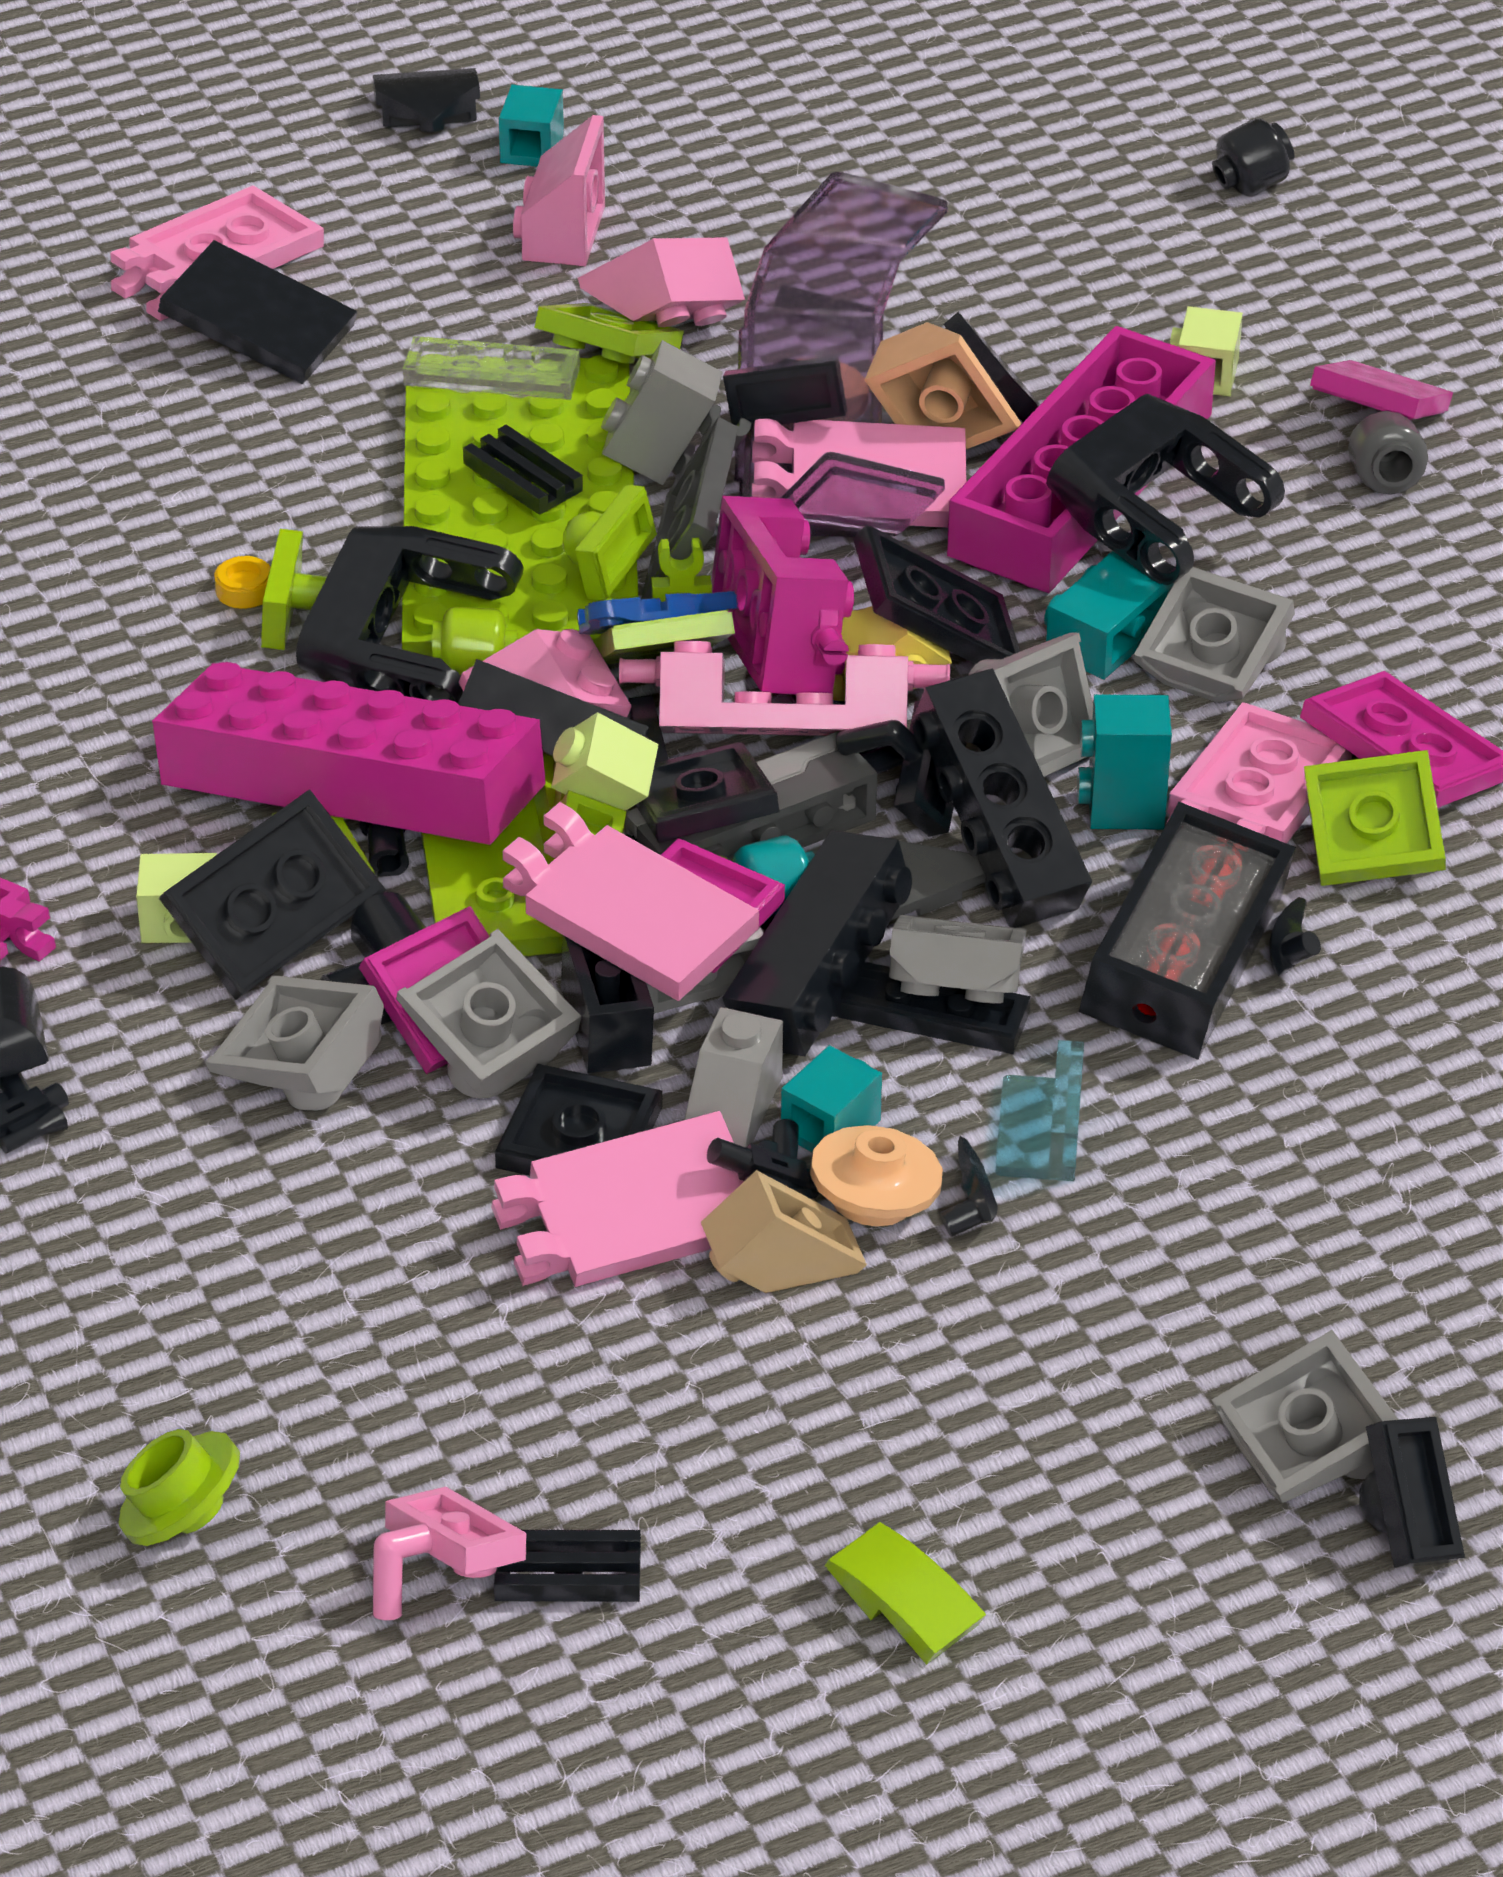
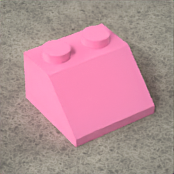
[513,115,605,266]
[578,237,745,327]
[458,629,632,718]

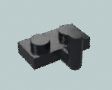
[836,700,967,837]

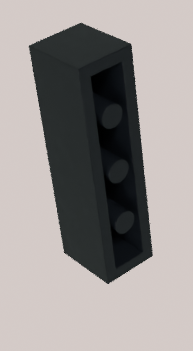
[722,830,912,1057]

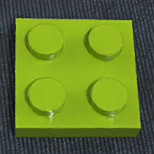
[534,303,684,364]
[1304,750,1446,886]

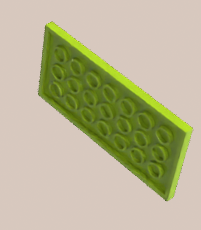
[402,355,639,657]

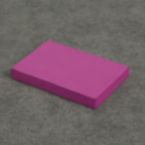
[1300,671,1503,808]

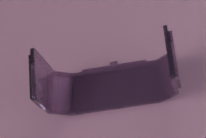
[728,172,948,537]

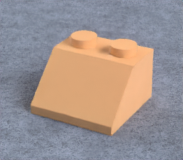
[864,322,1021,450]

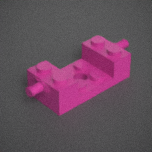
[711,496,854,694]

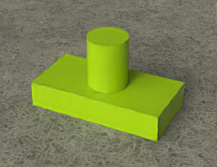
[261,528,327,650]

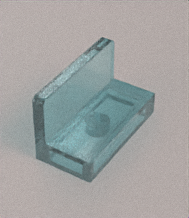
[995,1040,1084,1181]

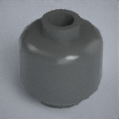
[1348,411,1428,495]

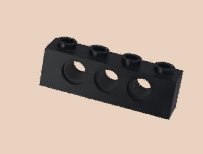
[912,668,1092,928]

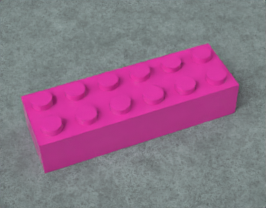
[947,326,1216,594]
[152,662,546,845]

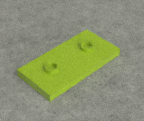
[421,797,563,956]

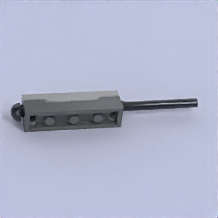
[625,731,903,861]

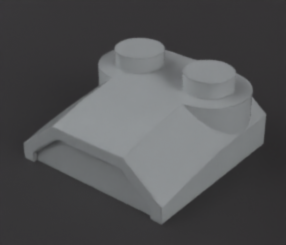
[1134,567,1295,703]
[969,633,1093,777]
[889,915,1027,1003]
[396,929,581,1099]
[205,975,384,1111]
[1211,1330,1399,1503]

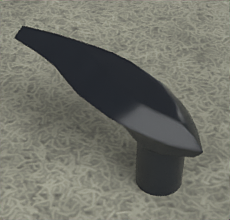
[1269,897,1321,976]
[940,1136,998,1237]

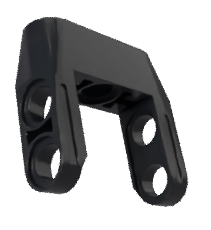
[1046,394,1285,585]
[296,526,524,703]

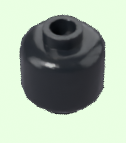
[1212,118,1295,197]

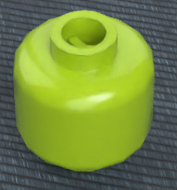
[432,607,517,675]

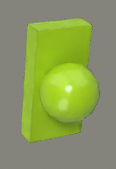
[563,485,657,601]

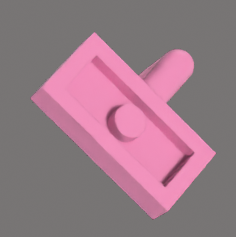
[373,1486,526,1620]

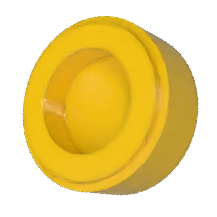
[214,556,271,609]

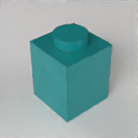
[499,84,564,167]
[781,1045,882,1153]

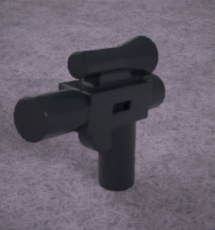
[0,1072,69,1154]
[707,1119,820,1199]

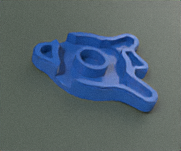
[577,591,738,635]

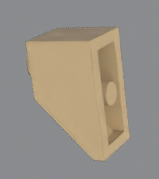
[701,1170,867,1293]

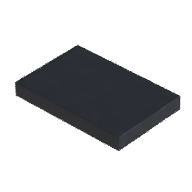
[158,240,357,384]
[853,525,1020,664]
[159,789,386,1000]

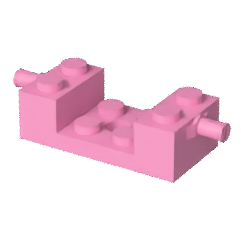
[619,641,950,736]

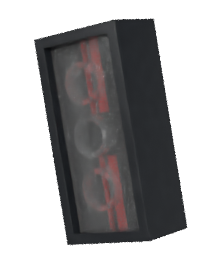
[1078,802,1296,1060]

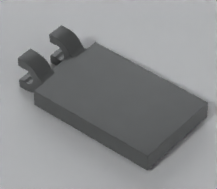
[641,404,752,599]

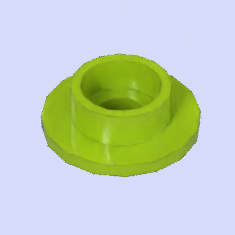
[118,1429,240,1546]

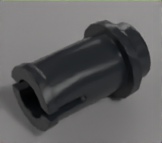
[359,821,409,877]

